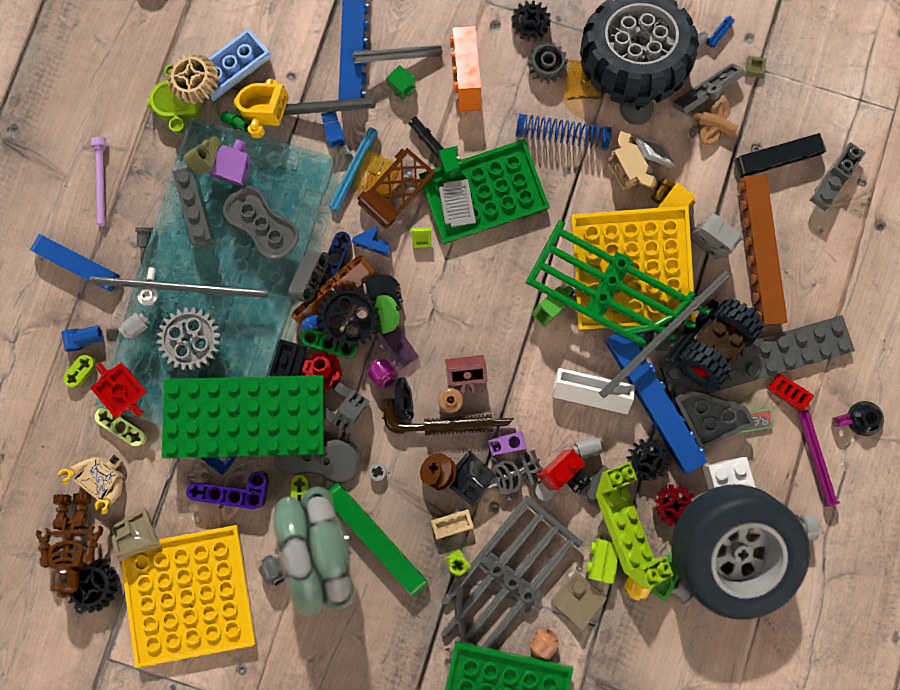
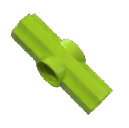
[445,549,471,576]

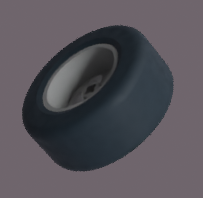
[671,484,810,620]

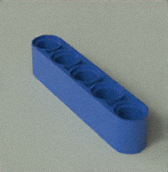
[30,234,120,292]

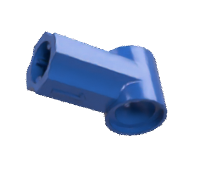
[61,325,104,352]

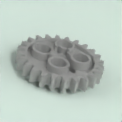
[156,307,222,371]

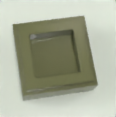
[745,56,767,78]

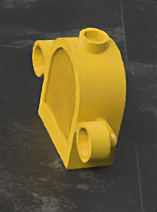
[234,78,289,138]

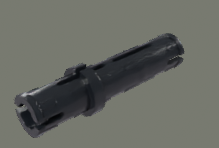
[408,116,444,161]

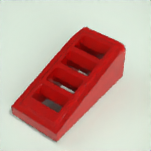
[767,374,814,412]

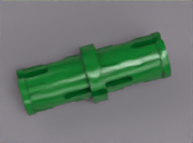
[220,111,251,133]

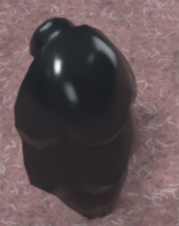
[394,377,414,421]

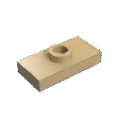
[431,509,474,540]

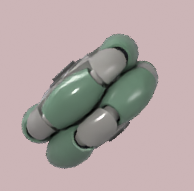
[273,487,355,616]

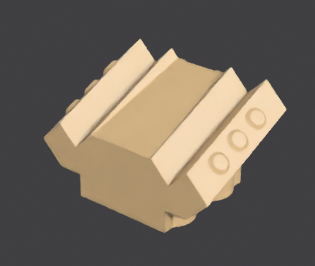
[608,131,659,191]

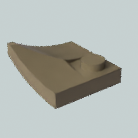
[109,508,161,561]
[551,571,607,631]

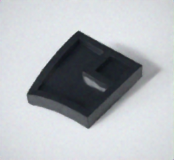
[449,451,497,507]

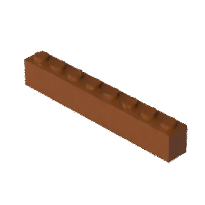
[737,174,788,327]

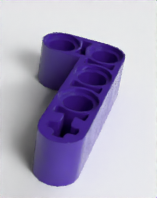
[186,472,269,509]

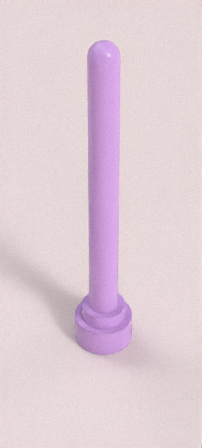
[91,137,107,227]

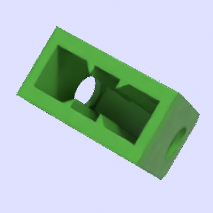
[531,285,575,328]

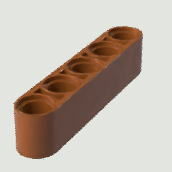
[291,255,374,331]

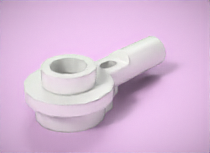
[138,267,158,306]

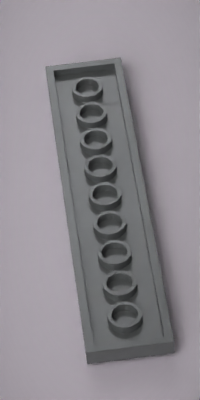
[660,315,855,403]

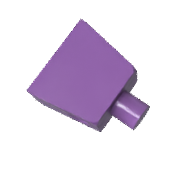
[207,139,251,188]

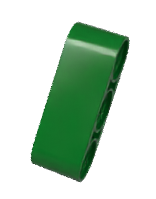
[301,329,357,359]

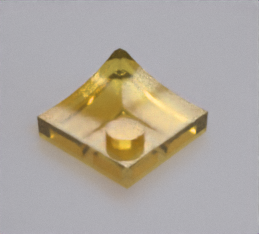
[563,60,602,101]
[353,150,401,201]

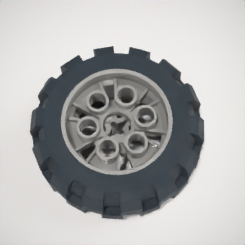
[580,0,699,106]

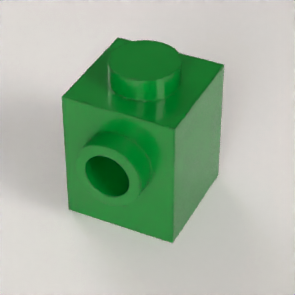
[386,65,416,100]

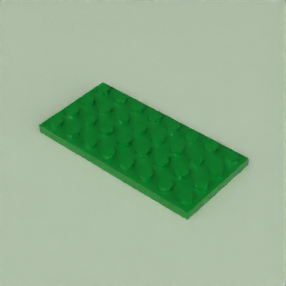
[161,375,324,459]

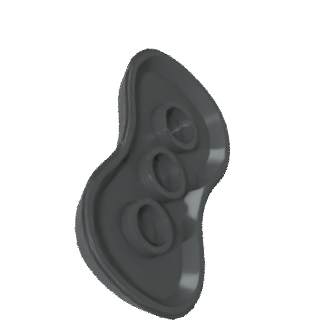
[223,186,299,260]
[274,439,361,484]

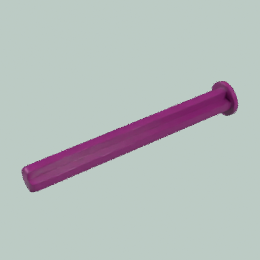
[798,410,840,507]

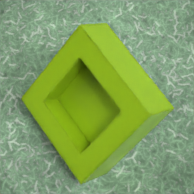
[412,227,431,248]

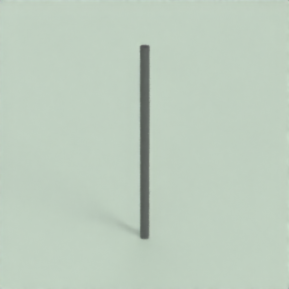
[599,271,730,398]
[89,276,268,298]

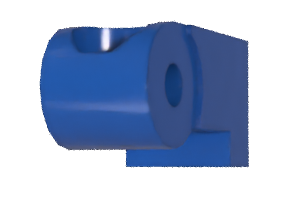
[321,112,346,149]

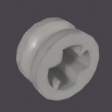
[369,463,387,481]

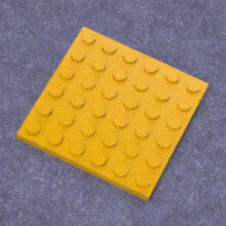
[571,206,696,330]
[121,525,256,668]

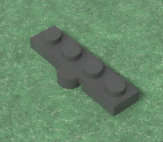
[673,63,745,114]

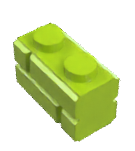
[585,538,619,584]

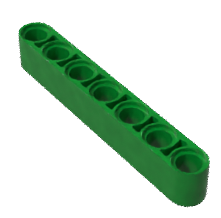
[329,482,429,597]

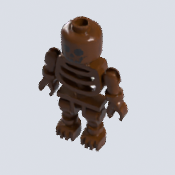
[36,493,103,598]

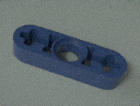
[322,232,352,283]

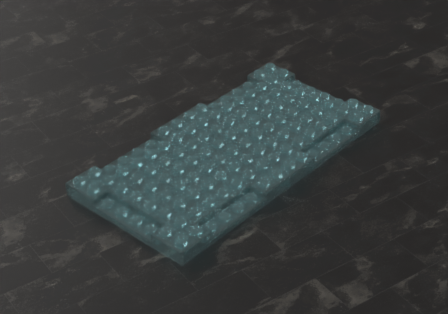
[95,117,336,425]

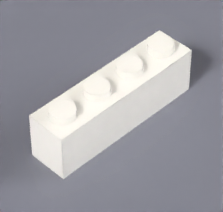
[552,368,635,414]

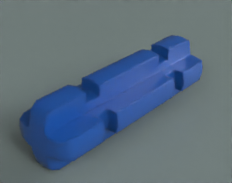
[707,15,735,48]

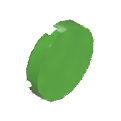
[373,295,400,334]

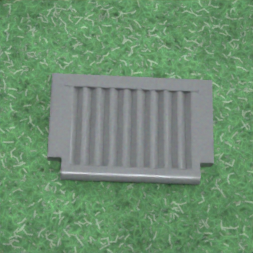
[635,135,675,168]
[439,179,476,227]

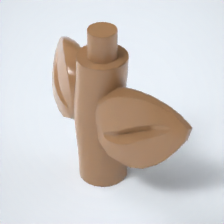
[693,95,738,146]

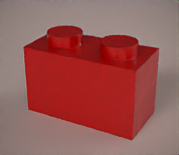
[537,449,585,490]

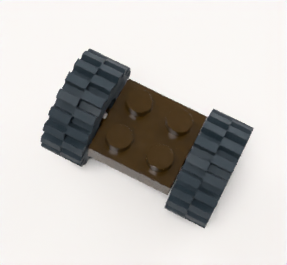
[678,299,764,391]

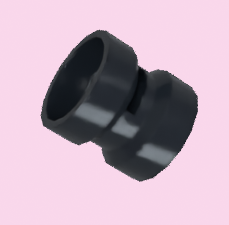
[567,469,591,494]

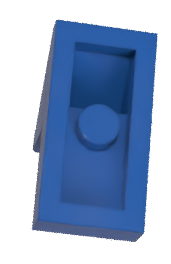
[352,226,391,257]

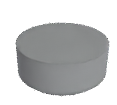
[535,482,555,501]

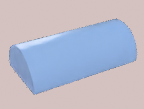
[198,28,272,102]

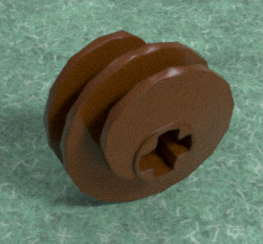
[420,453,457,491]

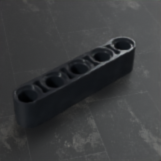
[734,133,827,178]

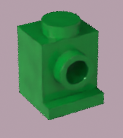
[439,145,462,178]

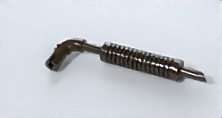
[382,398,514,436]

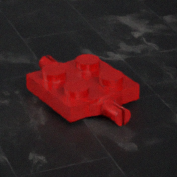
[90,362,148,418]

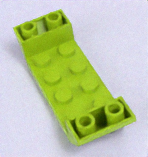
[596,462,673,589]

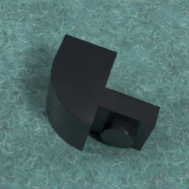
[364,274,403,311]

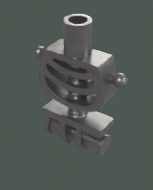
[486,449,543,501]

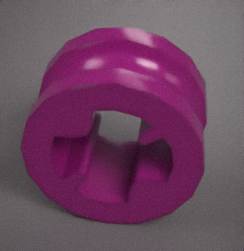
[832,413,853,427]

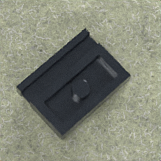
[269,339,307,377]

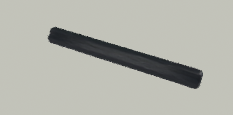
[664,299,719,365]

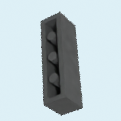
[172,167,216,249]

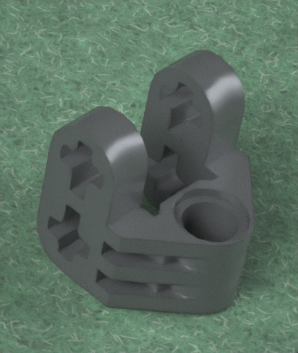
[324,382,370,434]

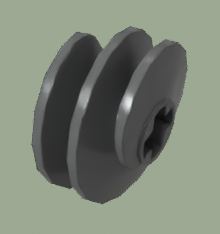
[620,100,654,125]

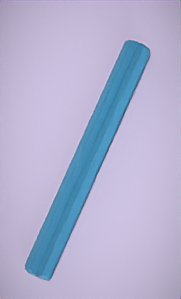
[329,127,378,212]

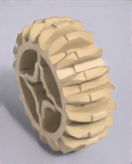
[167,53,219,105]

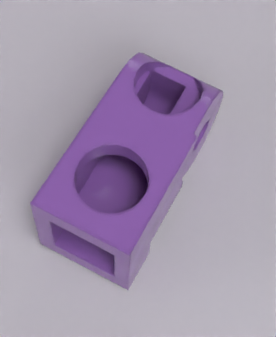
[488,431,527,456]

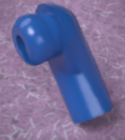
[301,315,324,331]

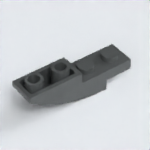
[809,142,866,211]

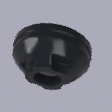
[847,401,884,436]

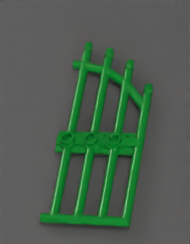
[525,220,710,346]

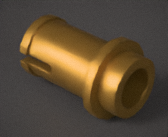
[650,178,672,204]

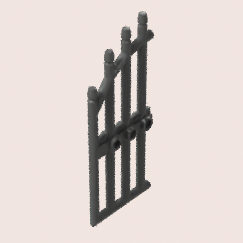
[441,495,583,658]

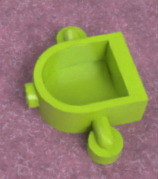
[147,64,201,134]

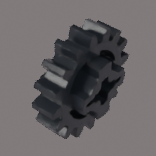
[511,0,551,41]
[626,438,670,481]

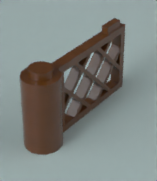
[357,148,436,229]

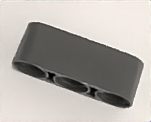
[288,250,329,303]

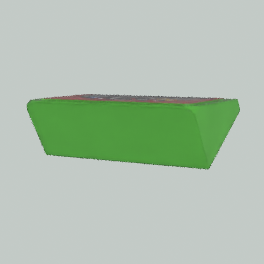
[737,408,773,434]

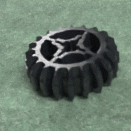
[68,558,120,613]

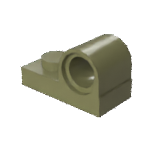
[184,135,220,176]

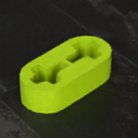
[63,355,97,388]
[291,475,310,500]

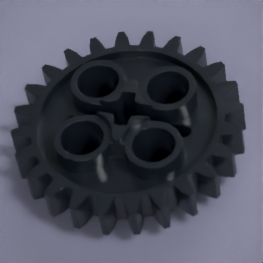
[316,286,380,350]

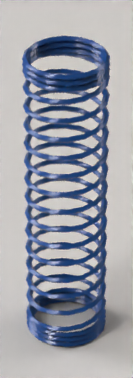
[515,113,612,151]

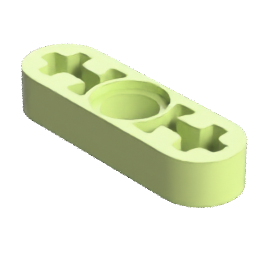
[95,408,147,446]

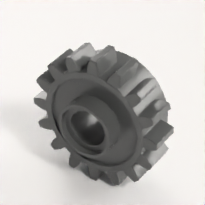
[527,42,568,84]

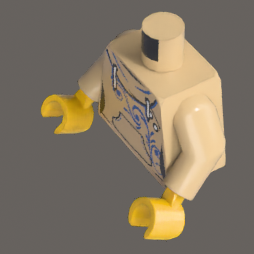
[58,453,124,514]

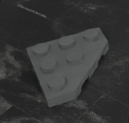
[675,389,756,449]

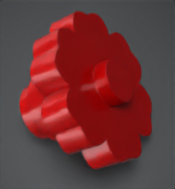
[302,352,342,390]

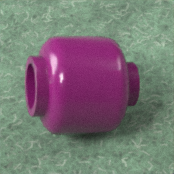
[368,359,396,388]

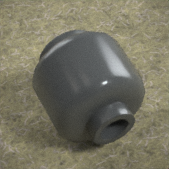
[258,555,285,586]

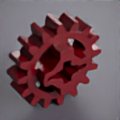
[652,484,694,527]

